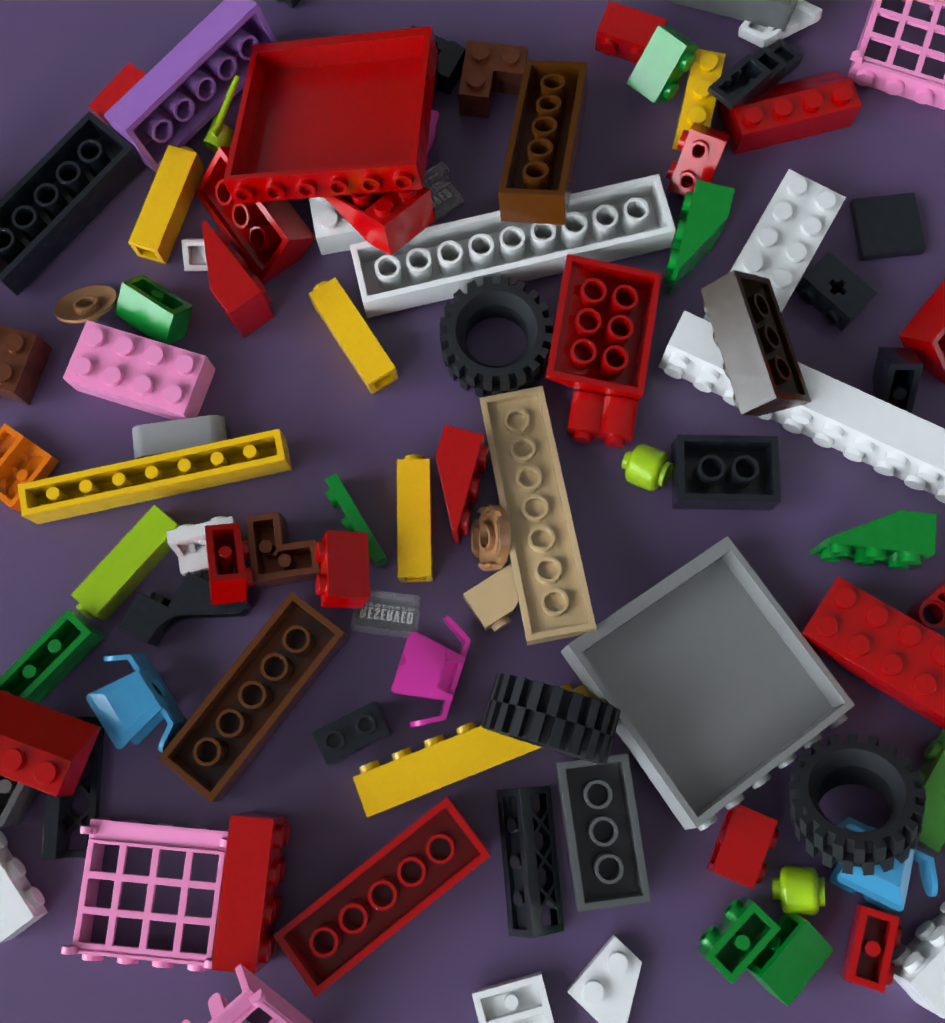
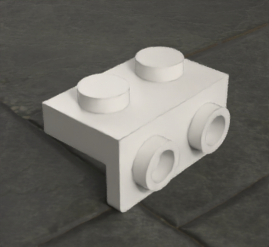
[166,516,246,576]

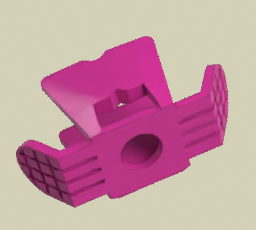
[391,615,471,727]

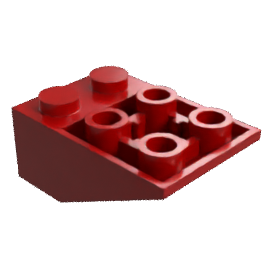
[324,186,435,256]
[202,220,274,338]
[436,425,489,544]

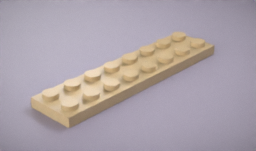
[479,386,597,645]

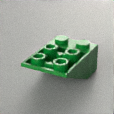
[663,180,735,295]
[810,510,937,571]

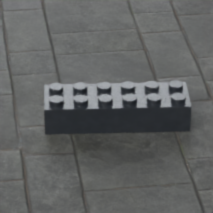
[0,111,145,296]

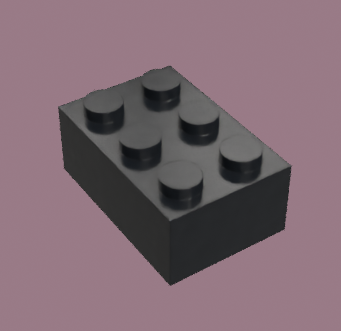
[671,435,781,510]

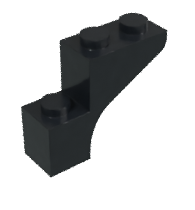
[118,571,253,647]

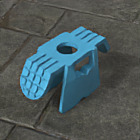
[86,653,187,752]
[829,817,938,912]

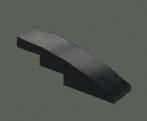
[707,39,803,110]

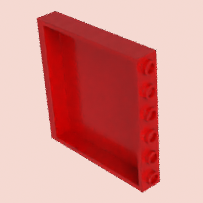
[223,26,438,204]

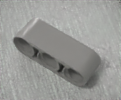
[132,415,227,459]

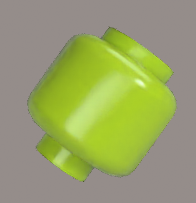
[621,444,673,492]
[772,865,825,916]

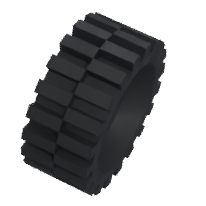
[439,276,553,397]
[481,673,621,765]
[789,733,926,876]

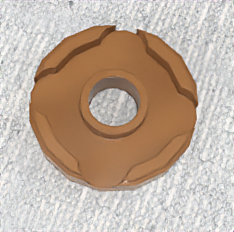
[471,504,511,572]

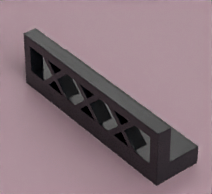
[41,717,104,860]
[497,786,564,938]

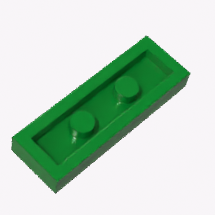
[325,473,389,568]

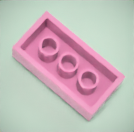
[63,320,216,420]

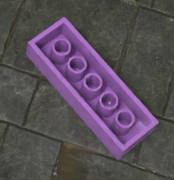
[104,0,277,172]

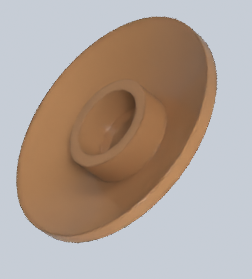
[54,285,118,323]

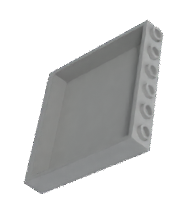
[560,536,855,831]

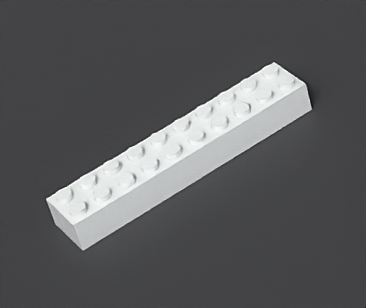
[349,174,676,318]
[659,310,945,503]

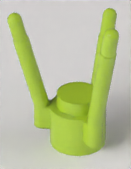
[203,75,240,153]

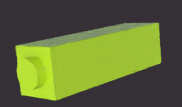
[71,504,180,621]

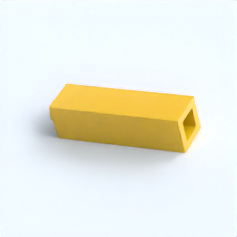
[128,145,205,264]
[308,277,398,394]
[397,454,433,582]

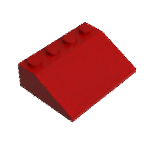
[545,254,662,401]

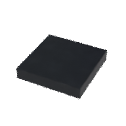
[849,192,926,261]

